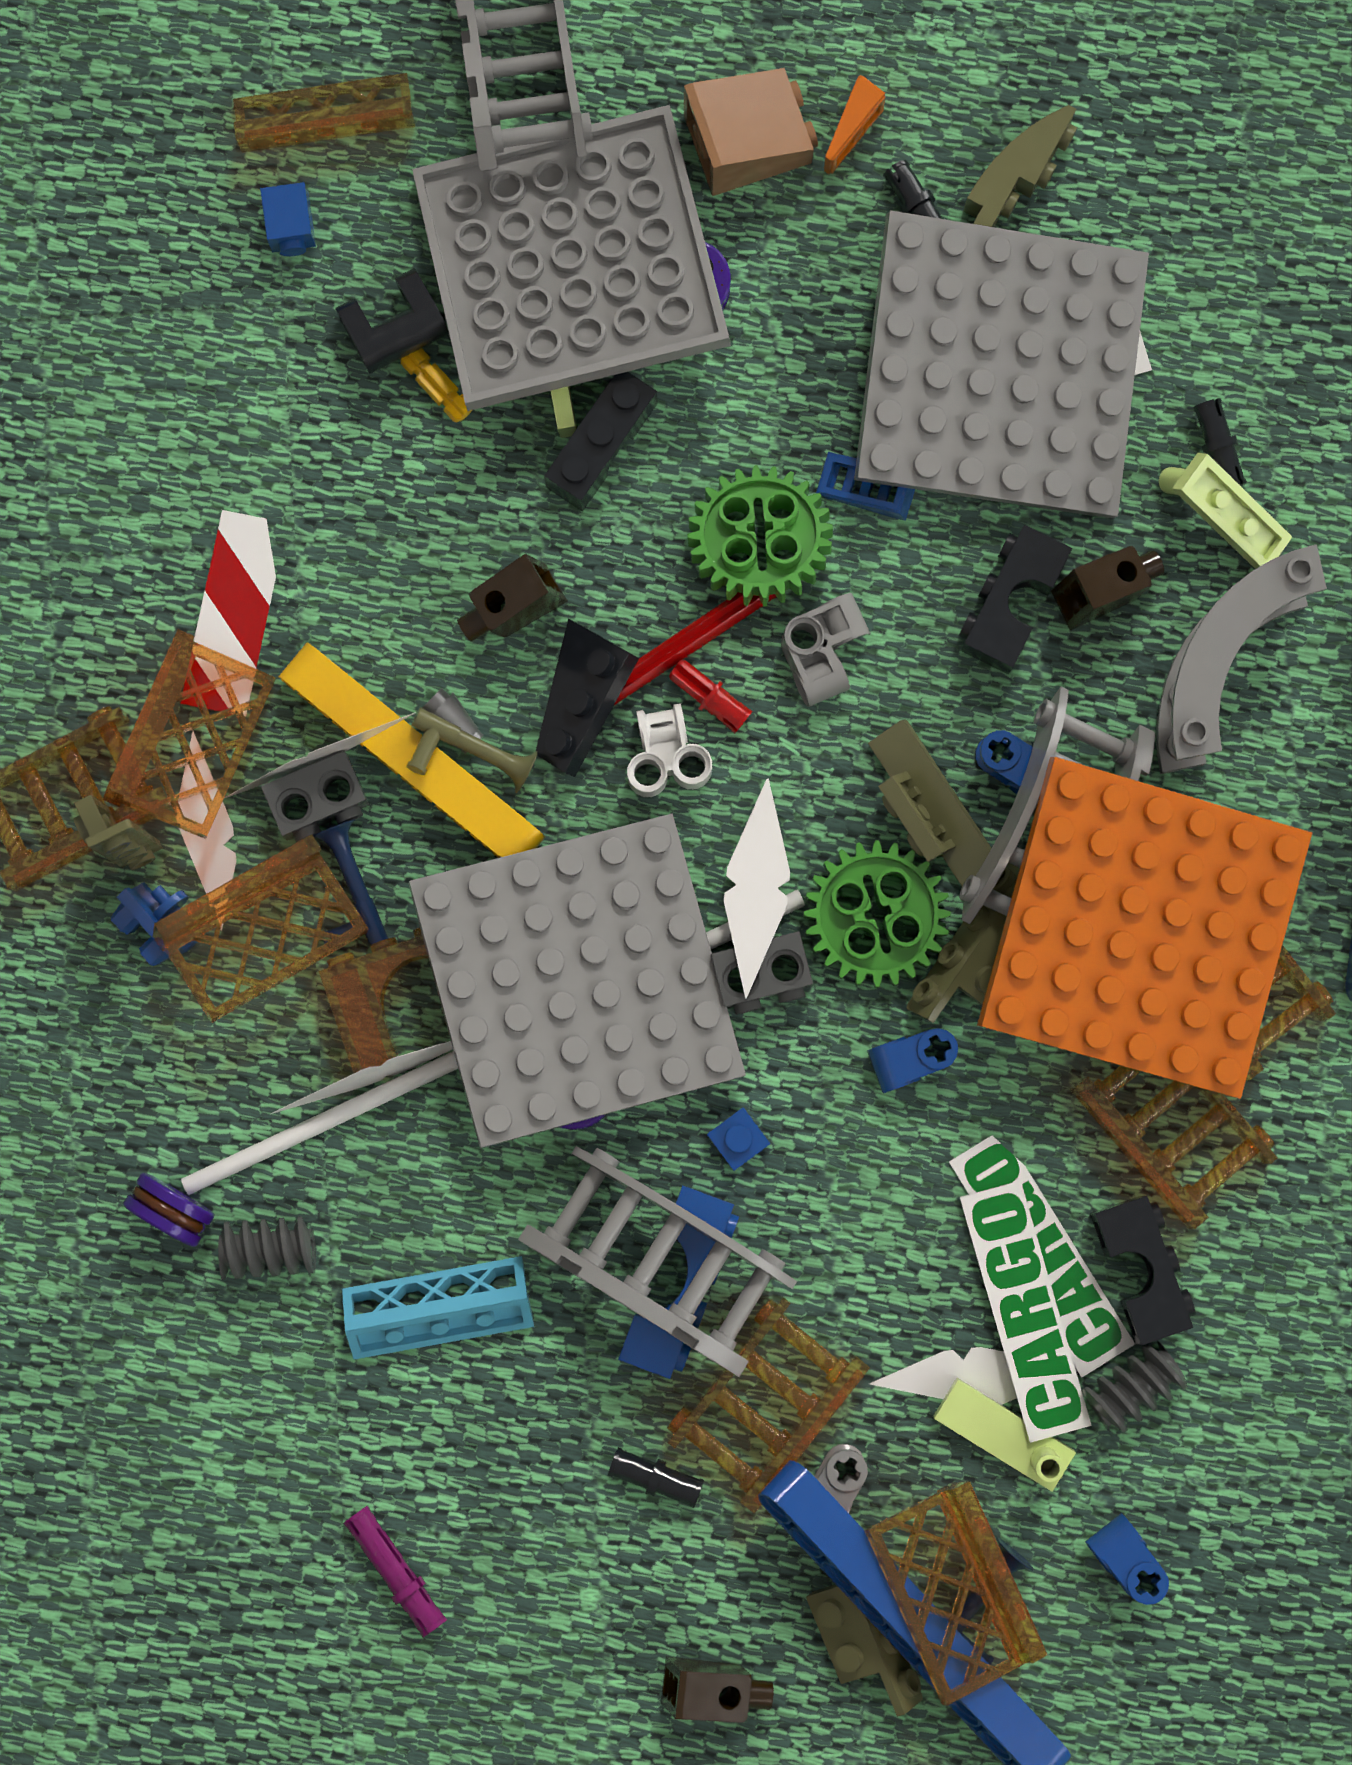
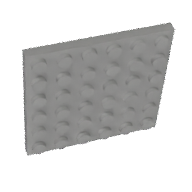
[412,105,731,411]
[854,210,1149,518]
[408,813,746,1149]

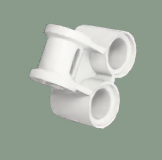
[627,703,712,797]

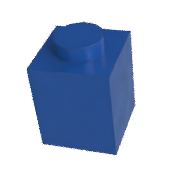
[260,182,316,257]

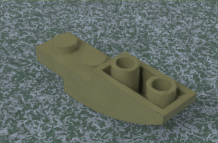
[963,105,1078,227]

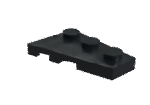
[536,618,639,777]

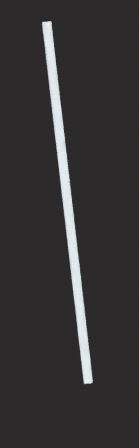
[181,889,805,1195]

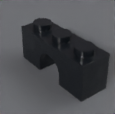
[544,372,658,512]
[958,525,1073,675]
[1090,1196,1196,1346]

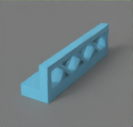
[342,1256,534,1359]

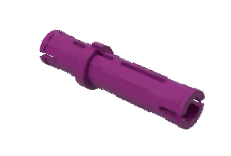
[343,1505,447,1638]

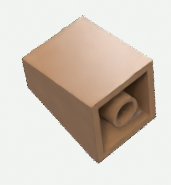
[684,68,818,196]

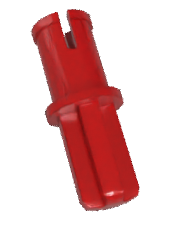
[669,660,753,734]

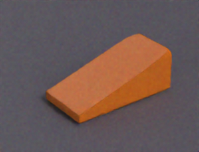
[824,75,885,174]

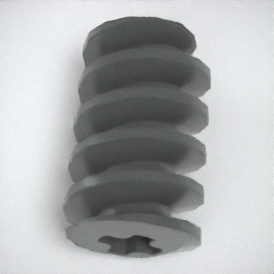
[218,1216,316,1280]
[1082,1340,1188,1433]

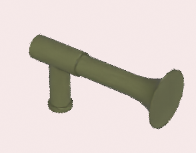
[406,707,537,793]

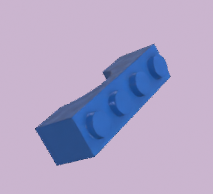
[618,1185,739,1379]

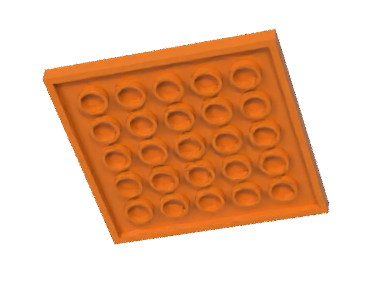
[977,757,1312,1099]

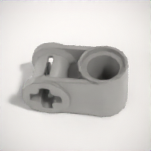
[814,1444,868,1513]

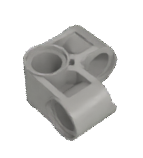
[781,593,871,707]

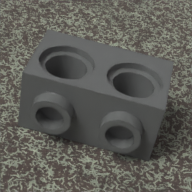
[261,750,370,843]
[711,931,813,1015]

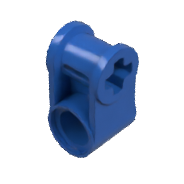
[975,730,1033,794]
[867,1028,958,1093]
[1085,1513,1169,1605]

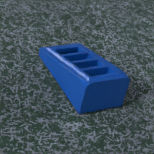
[816,452,915,521]

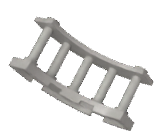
[455,0,593,171]
[1156,544,1327,774]
[959,686,1155,924]
[518,1146,797,1377]

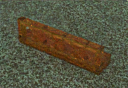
[233,73,415,153]

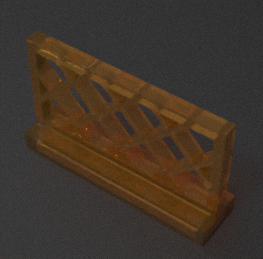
[103,629,276,839]
[152,834,369,1023]
[864,1481,1048,1706]

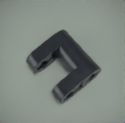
[335,268,449,374]

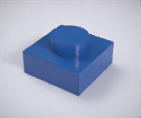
[707,1107,770,1171]

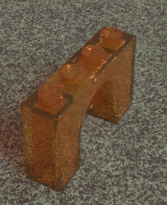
[319,927,429,1073]

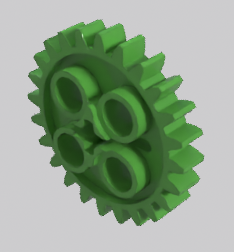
[687,465,833,607]
[803,840,951,988]

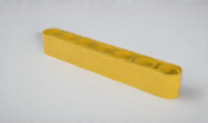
[278,642,545,858]

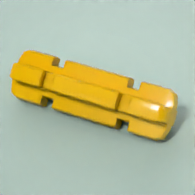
[400,348,472,422]

